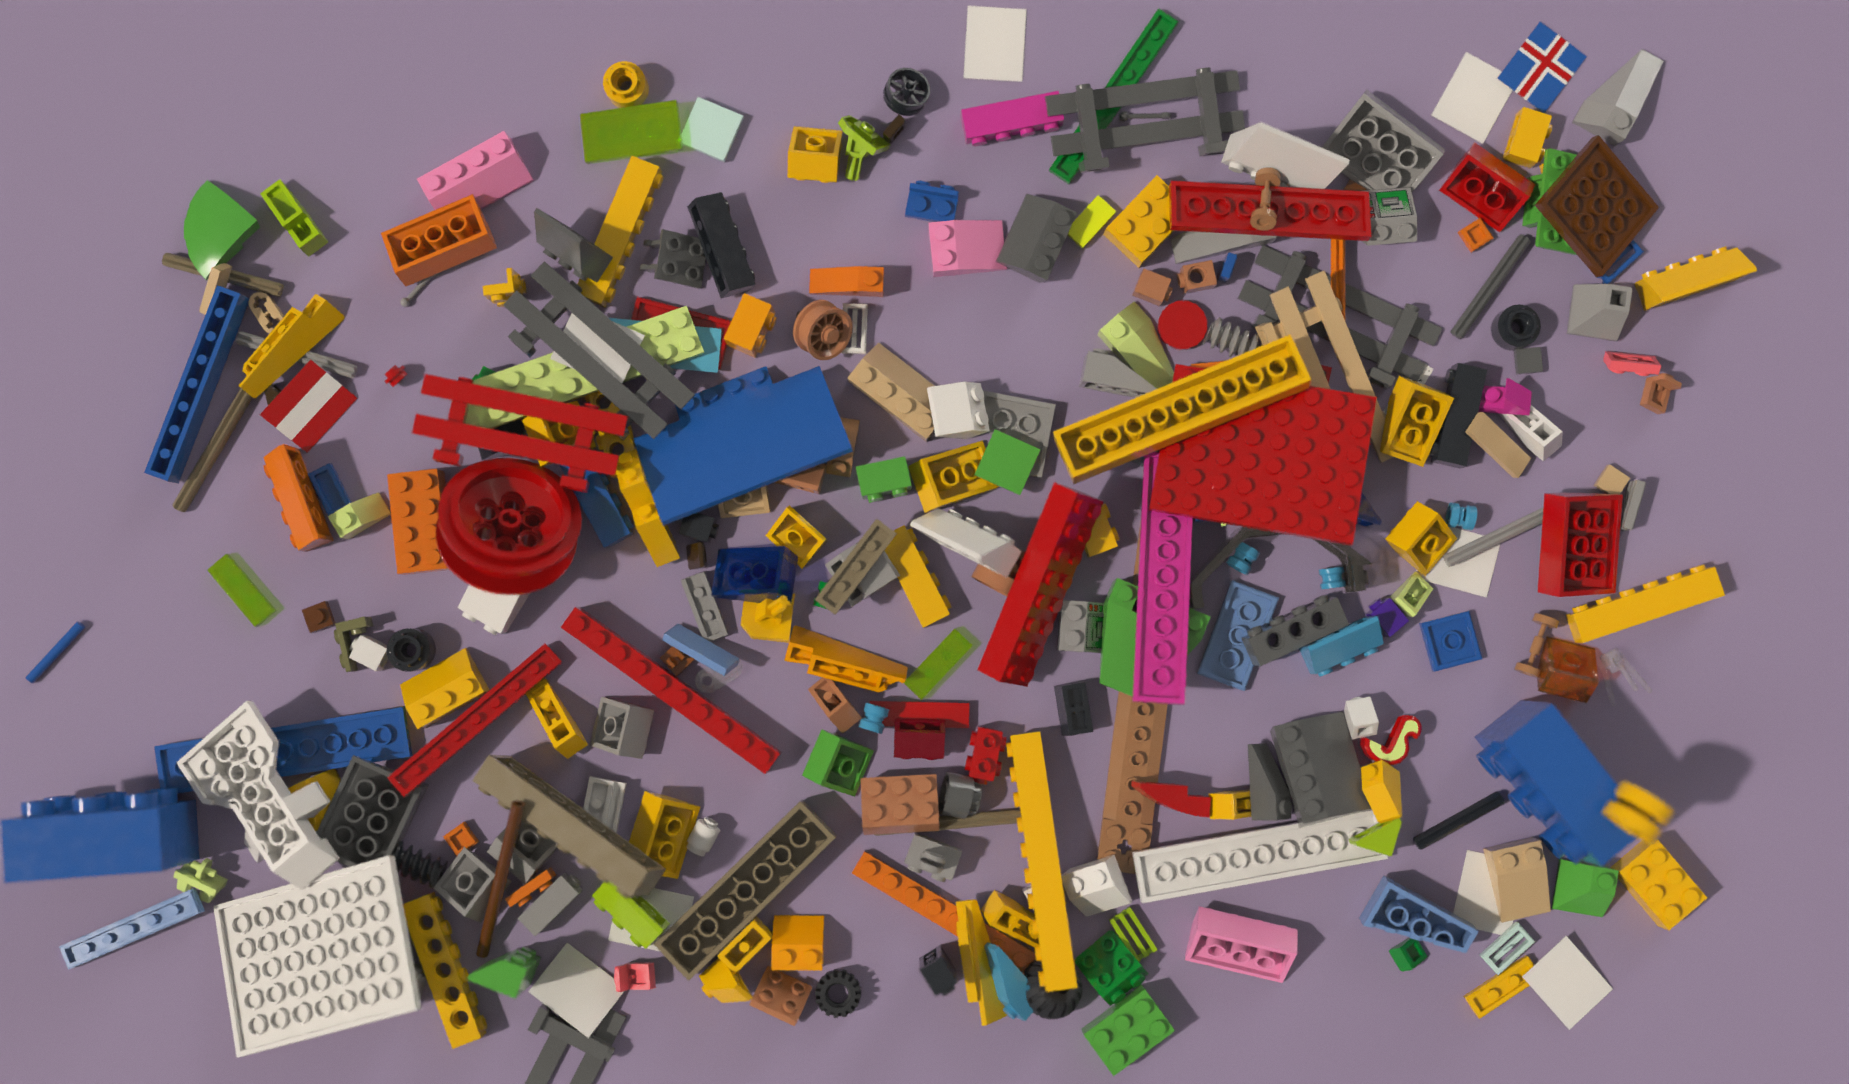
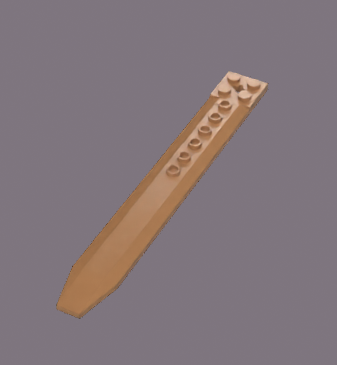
[1097,521,1168,874]

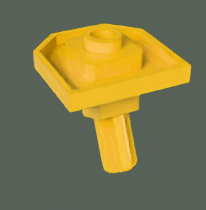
[741,590,795,643]

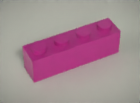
[961,91,1064,146]

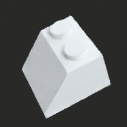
[927,381,990,439]
[1061,855,1132,917]

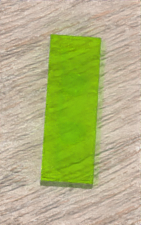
[207,554,277,627]
[904,628,973,700]

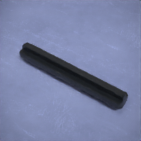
[1413,792,1505,850]

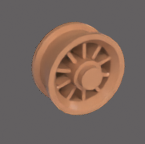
[793,300,852,360]

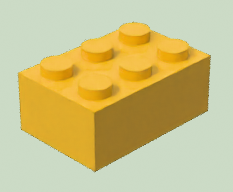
[1103,175,1174,268]
[1610,840,1707,930]

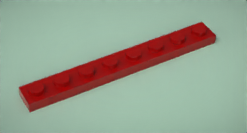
[387,643,562,798]

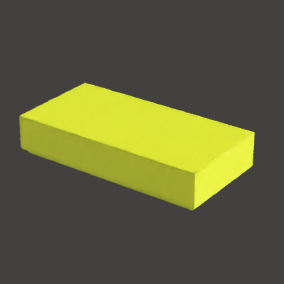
[1067,195,1116,249]

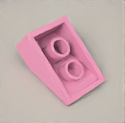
[928,220,1007,277]

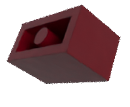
[894,719,945,760]

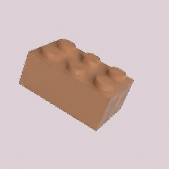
[861,774,939,835]

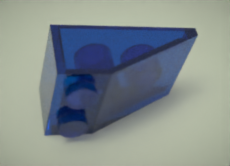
[711,546,798,603]

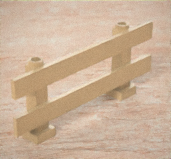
[1255,270,1393,463]

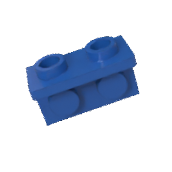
[905,181,959,222]

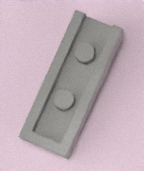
[681,571,728,641]

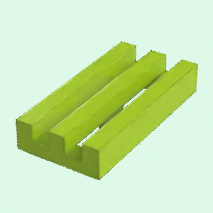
[1109,906,1158,962]

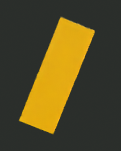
[1463,955,1534,1019]

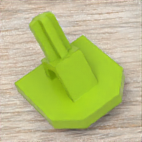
[838,115,891,181]

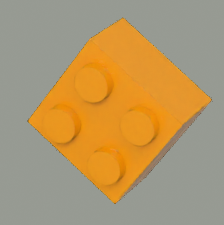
[724,293,777,358]

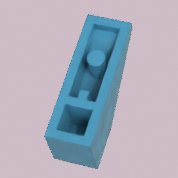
[984,942,1034,1021]

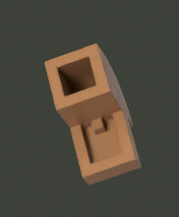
[826,417,860,477]

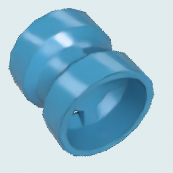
[1445,502,1477,531]
[1226,541,1260,575]
[859,702,890,734]

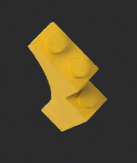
[616,449,680,567]

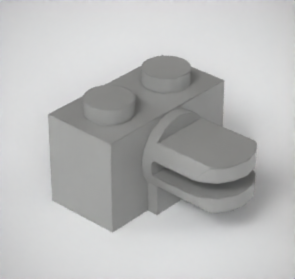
[904,832,962,882]

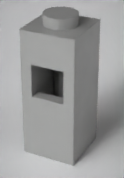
[517,873,583,936]

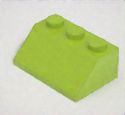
[592,882,670,949]

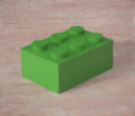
[1081,984,1175,1076]

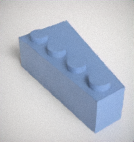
[1359,875,1479,953]

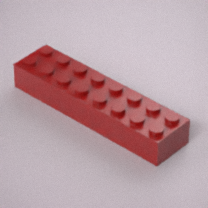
[977,482,1104,687]

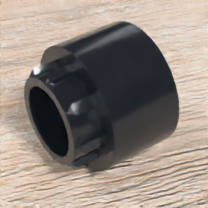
[1491,304,1541,351]
[387,628,436,672]

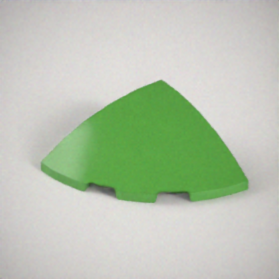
[184,180,260,281]

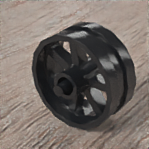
[883,68,930,116]

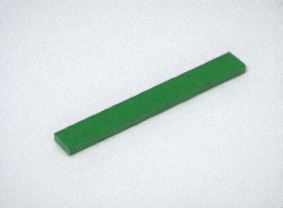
[1049,8,1179,184]

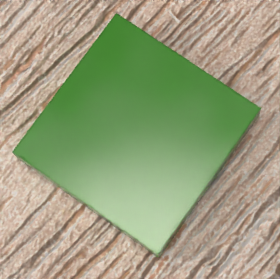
[975,429,1041,495]

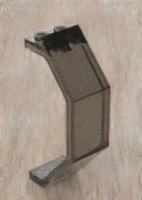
[1189,527,1372,609]

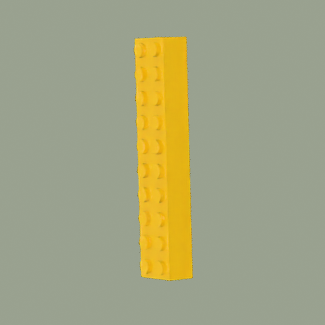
[1053,334,1311,485]

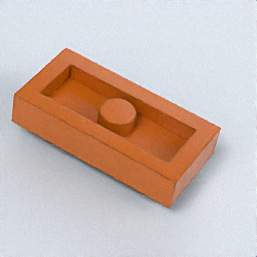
[505,867,556,907]

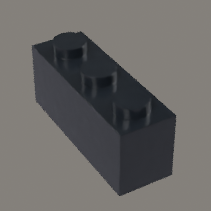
[919,945,958,997]

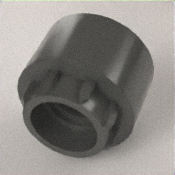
[938,772,982,819]

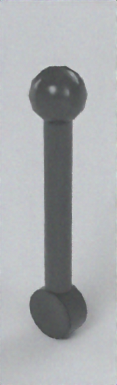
[1119,111,1171,121]

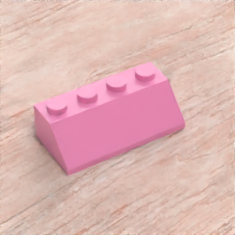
[417,131,534,210]
[1185,906,1298,983]

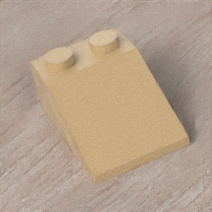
[1483,837,1551,923]

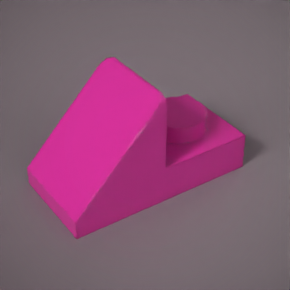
[1478,378,1532,416]

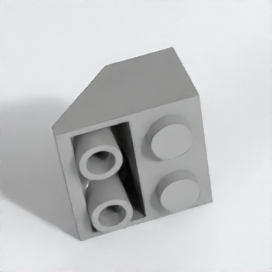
[825,543,900,607]

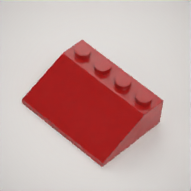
[1538,493,1623,597]

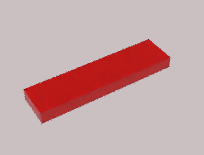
[869,701,970,728]

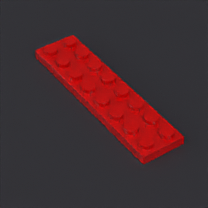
[1169,181,1371,241]

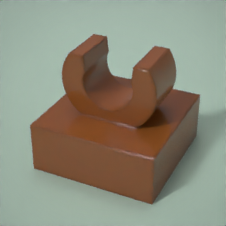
[660,646,695,676]

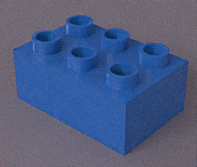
[1475,700,1637,866]
[1,788,200,883]

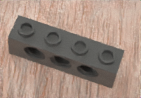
[1241,594,1349,667]

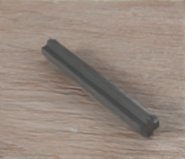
[1451,234,1530,339]

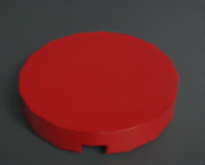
[1158,301,1207,350]

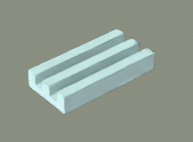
[1479,922,1535,975]

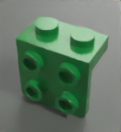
[1075,930,1149,1006]

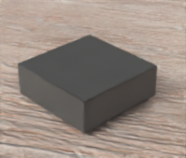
[1514,347,1543,375]

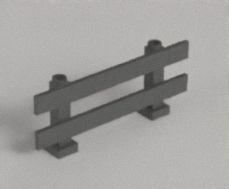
[1045,67,1245,173]
[1237,245,1442,389]
[503,261,695,441]
[525,1003,627,1084]

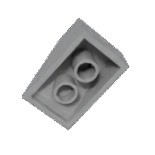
[1079,348,1157,398]

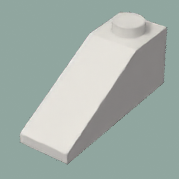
[1498,405,1563,461]

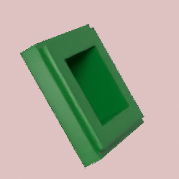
[1389,937,1428,972]

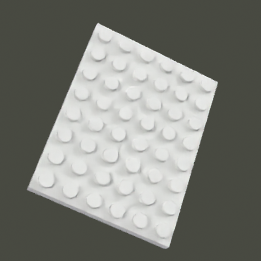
[213,856,421,1057]

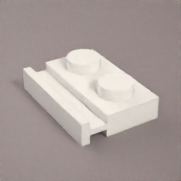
[583,776,627,833]

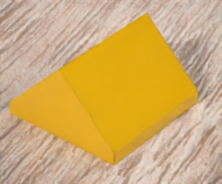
[766,505,828,569]

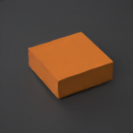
[1457,218,1493,252]
[443,821,480,856]

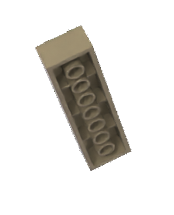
[472,755,666,898]
[654,799,836,981]

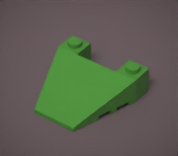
[1099,578,1210,697]

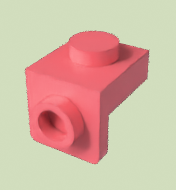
[614,962,656,992]

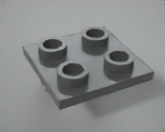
[640,229,706,289]

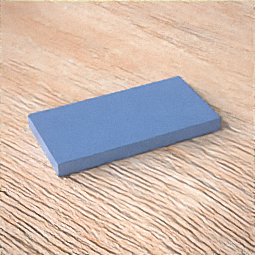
[1197,580,1279,691]

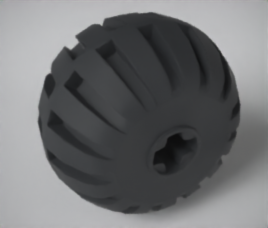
[1024,959,1083,1019]

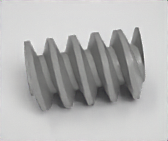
[1202,317,1258,357]

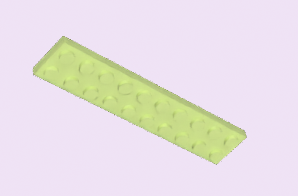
[465,306,704,429]

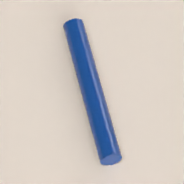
[25,621,85,683]

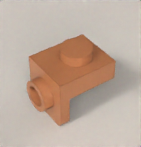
[1640,373,1682,414]

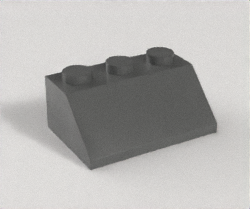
[996,194,1077,283]
[534,208,613,282]

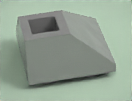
[1567,284,1632,341]

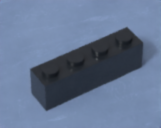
[687,192,756,299]
[1429,363,1487,469]

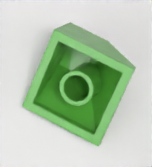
[1551,859,1619,917]

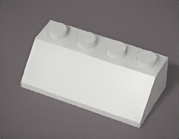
[910,508,1022,578]

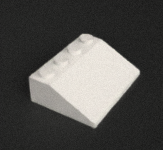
[1221,122,1350,189]

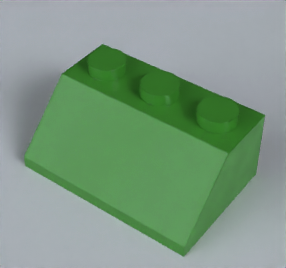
[467,947,542,998]

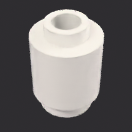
[686,817,721,856]

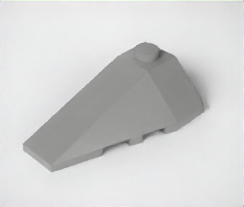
[1572,49,1663,146]

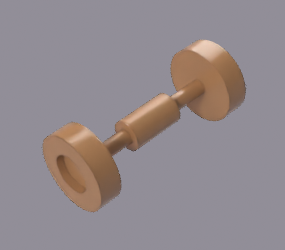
[1251,167,1281,230]
[1514,613,1559,678]

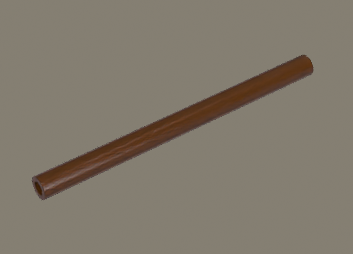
[476,800,525,958]

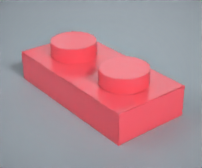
[1603,351,1661,376]

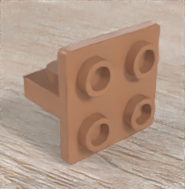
[749,966,812,1026]

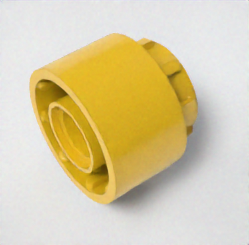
[603,61,649,110]

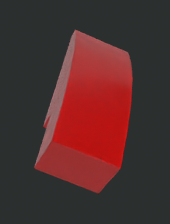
[1131,781,1211,818]

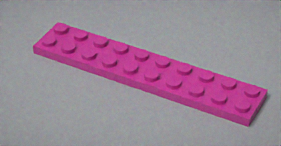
[1132,452,1192,705]

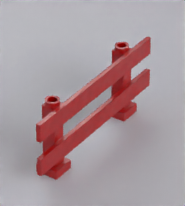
[411,374,628,493]

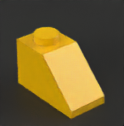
[1361,760,1402,823]
[1208,790,1251,820]
[699,958,753,1003]

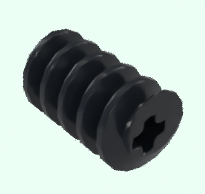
[393,841,448,889]

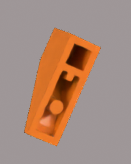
[809,266,884,297]

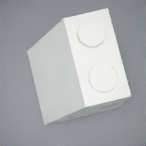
[458,585,530,635]

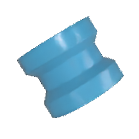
[1319,567,1346,589]

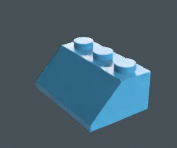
[1299,616,1384,677]

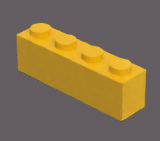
[884,525,952,628]

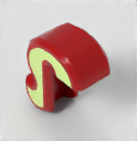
[1360,715,1422,765]

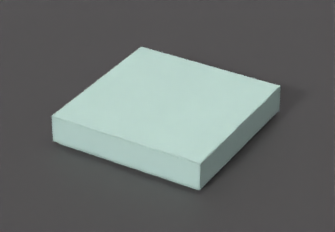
[678,97,744,163]

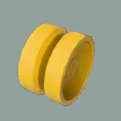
[1602,781,1674,845]

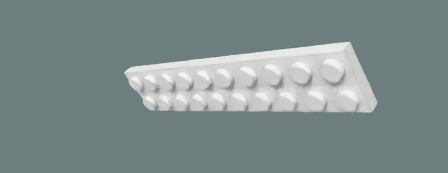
[1132,809,1388,903]

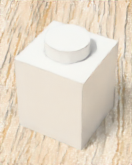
[349,635,388,671]
[1344,697,1379,739]

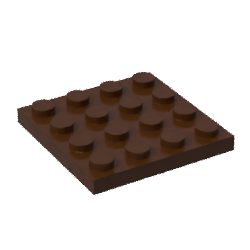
[1535,135,1659,277]

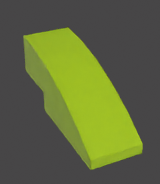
[260,179,328,257]

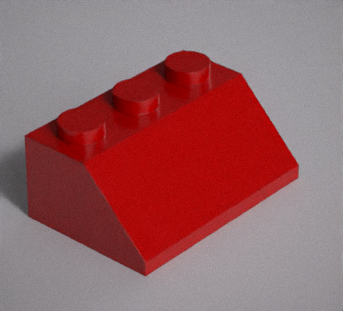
[1439,142,1535,233]

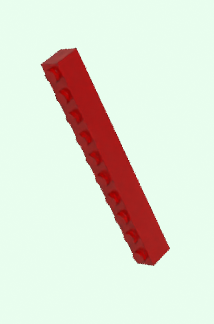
[560,607,782,774]

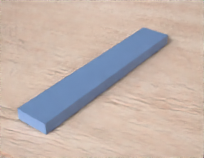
[59,888,205,970]

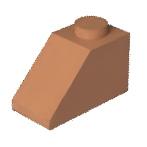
[808,677,862,734]

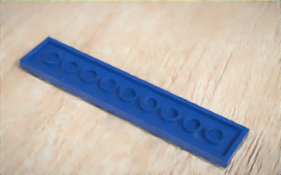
[154,707,412,793]

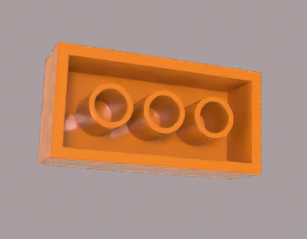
[387,469,450,575]

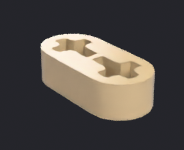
[249,292,284,334]

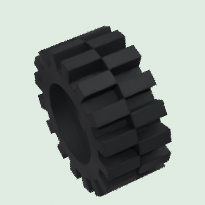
[815,969,861,1018]

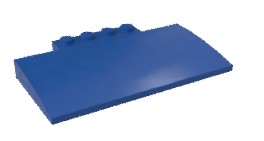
[633,366,853,525]

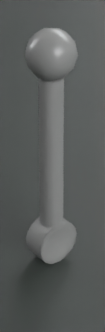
[400,273,439,307]

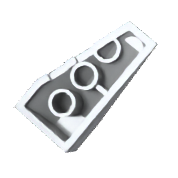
[1170,231,1277,264]

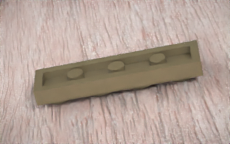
[815,518,897,615]

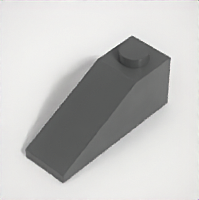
[1248,743,1292,821]

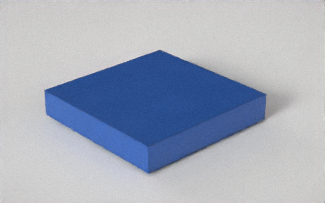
[1419,611,1482,672]

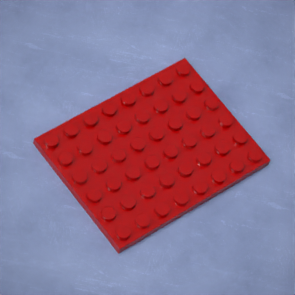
[1149,364,1377,546]

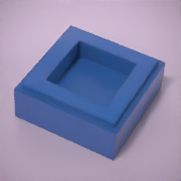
[1218,252,1237,283]

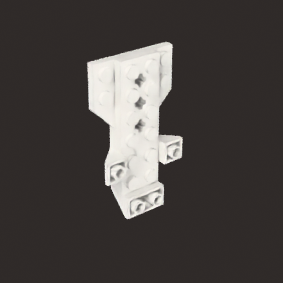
[176,701,339,890]

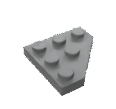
[983,391,1056,478]

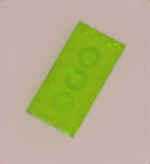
[580,100,683,164]

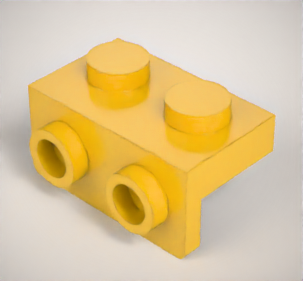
[483,268,527,307]

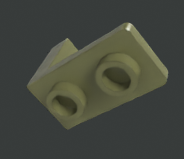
[334,616,373,672]

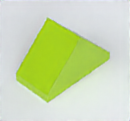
[1348,818,1402,857]

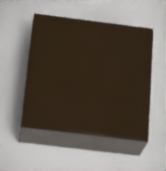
[883,114,906,144]

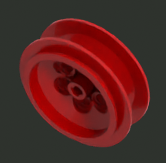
[435,458,582,595]

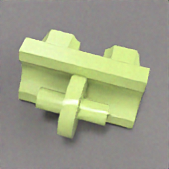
[173,858,228,903]

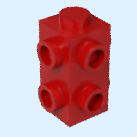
[965,726,1007,785]

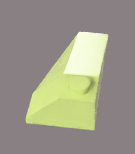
[1097,301,1174,389]

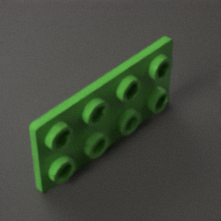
[1522,148,1577,255]

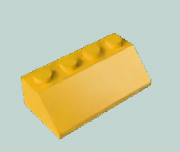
[1634,246,1757,311]

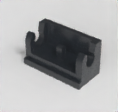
[1054,682,1093,736]

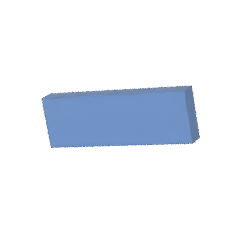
[663,623,739,676]

